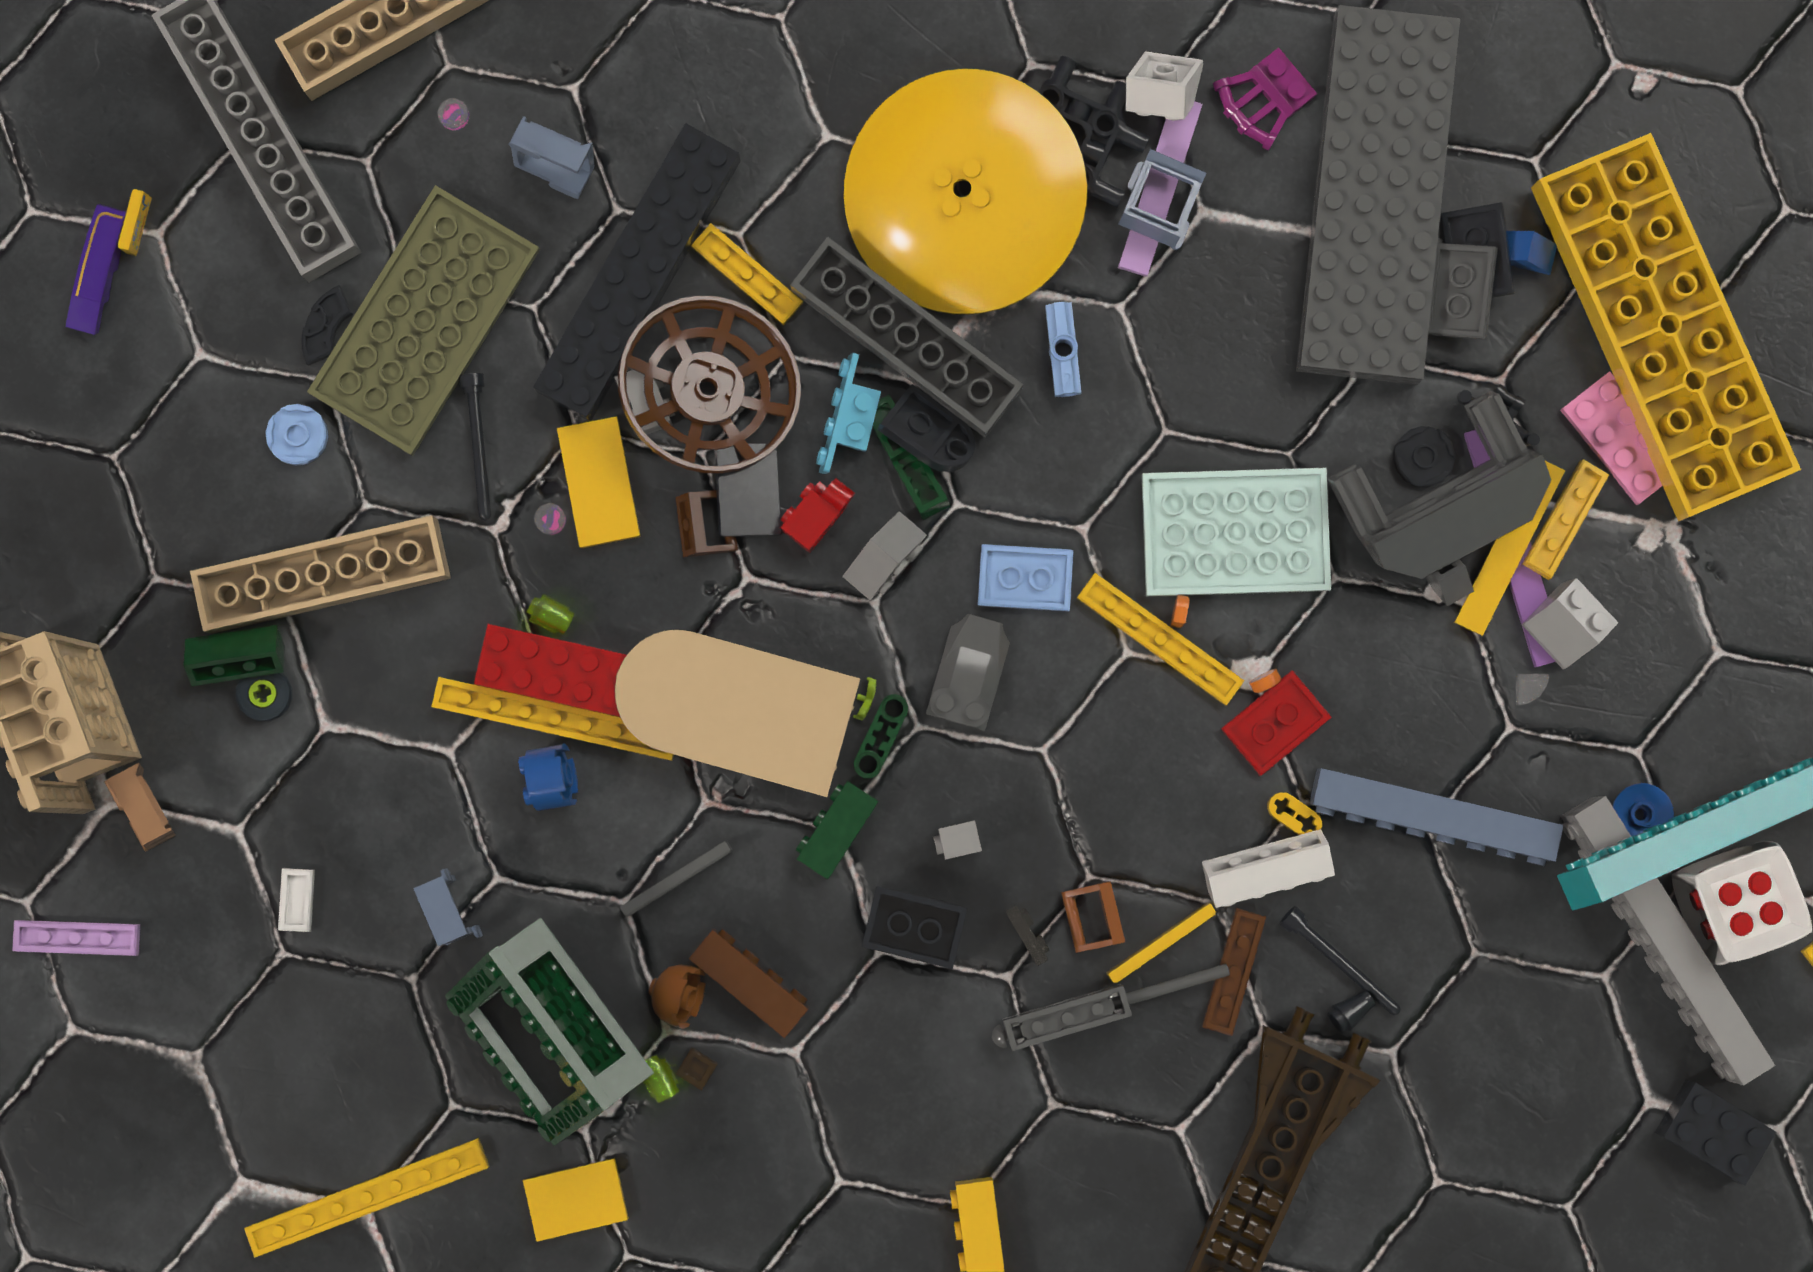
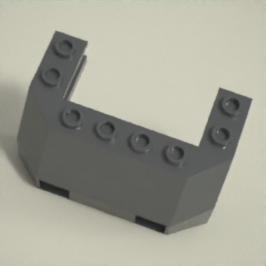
[1327,391,1551,579]

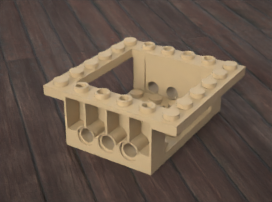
[0,631,142,814]

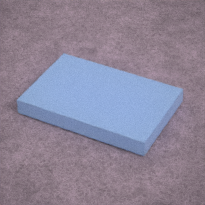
[978,544,1073,612]

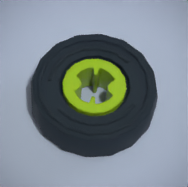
[236,673,292,721]

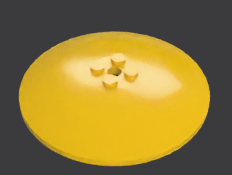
[844,69,1087,315]

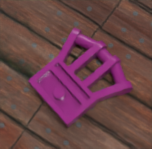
[1213,47,1317,151]

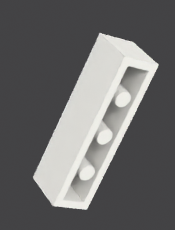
[1202,829,1335,908]

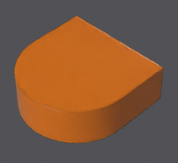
[1170,595,1190,629]

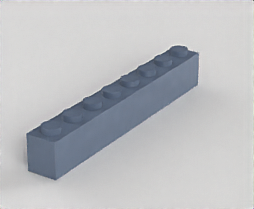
[1309,768,1564,866]

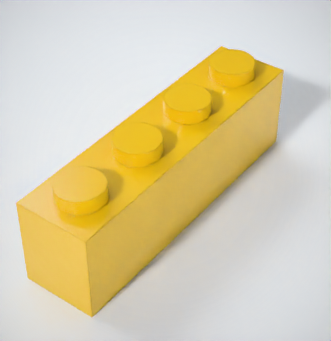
[950,1177,1005,1272]

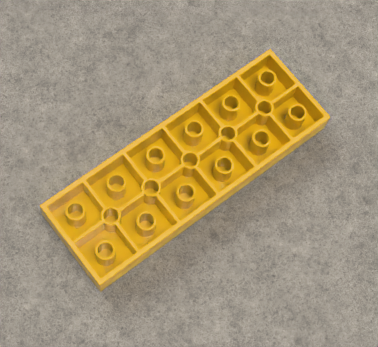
[1531,133,1801,522]

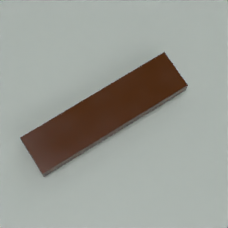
[1202,908,1266,1036]

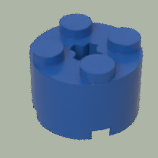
[519,744,578,811]

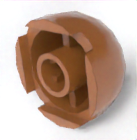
[649,964,706,1029]

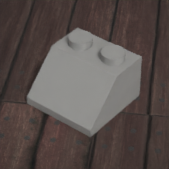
[1522,578,1618,669]

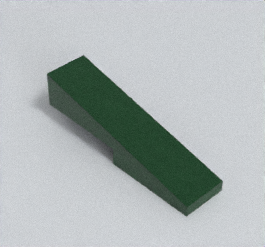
[872,394,950,521]

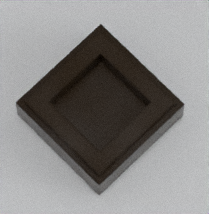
[676,1047,718,1091]

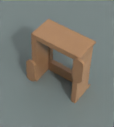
[104,763,176,852]

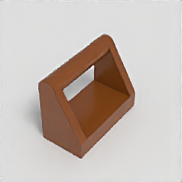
[1061,881,1125,953]

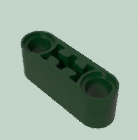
[854,694,908,779]

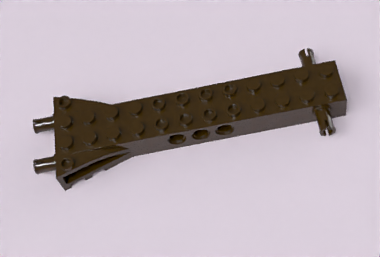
[1184,1006,1381,1272]

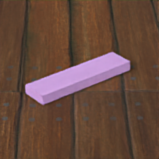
[12,920,140,956]

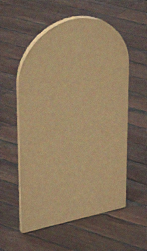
[615,630,860,797]

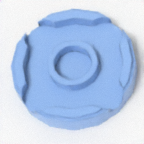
[266,404,328,466]

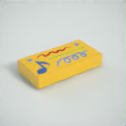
[118,189,152,256]

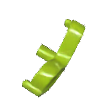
[853,677,877,721]

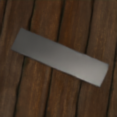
[620,841,733,917]

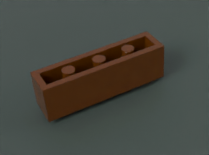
[689,929,809,1038]

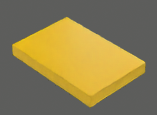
[523,1158,629,1242]

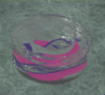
[438,98,469,131]
[534,503,566,535]

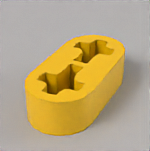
[1267,792,1322,835]

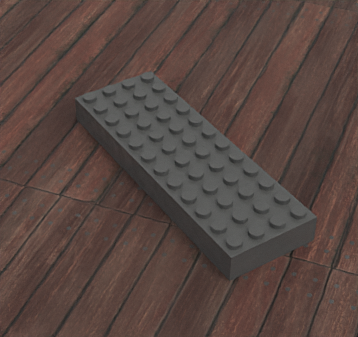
[1296,5,1460,385]

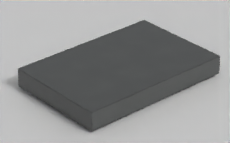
[1428,243,1498,340]

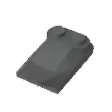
[926,614,1010,731]

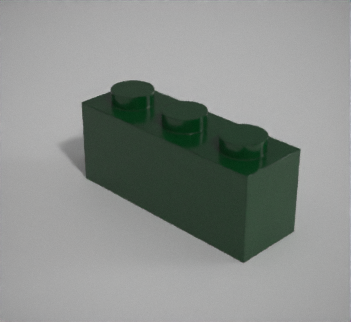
[183,625,285,686]
[795,781,879,879]

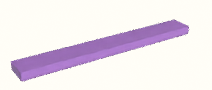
[1464,430,1556,668]

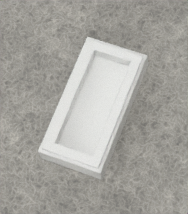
[278,868,315,932]

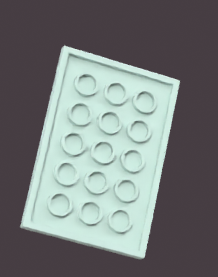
[1142,468,1331,596]

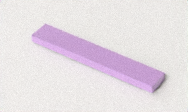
[1118,101,1203,277]

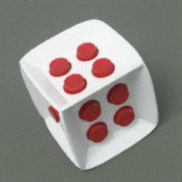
[1672,841,1812,965]

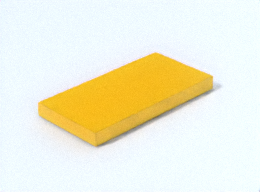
[557,416,641,548]

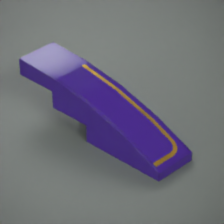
[65,204,126,335]

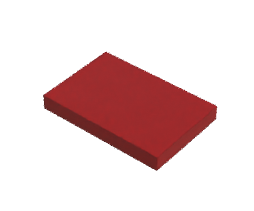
[1221,670,1332,776]

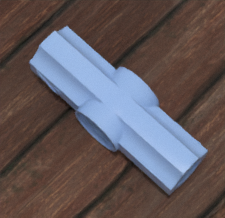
[1045,302,1081,397]

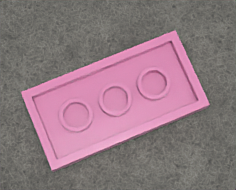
[1560,371,1662,505]

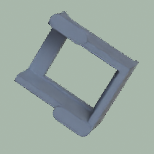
[509,116,595,199]
[1118,149,1206,250]
[413,868,483,946]

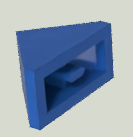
[1507,231,1557,275]

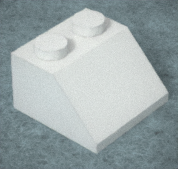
[1126,51,1203,121]

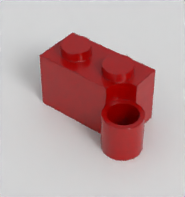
[780,478,855,553]

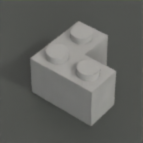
[842,511,927,600]

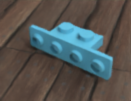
[816,353,881,474]

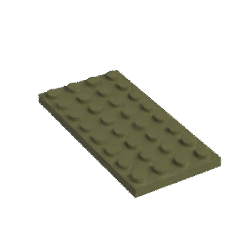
[307,185,540,456]

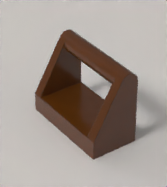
[675,490,738,558]

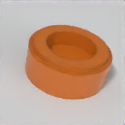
[1249,669,1281,693]

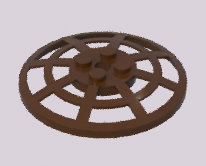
[618,296,801,474]

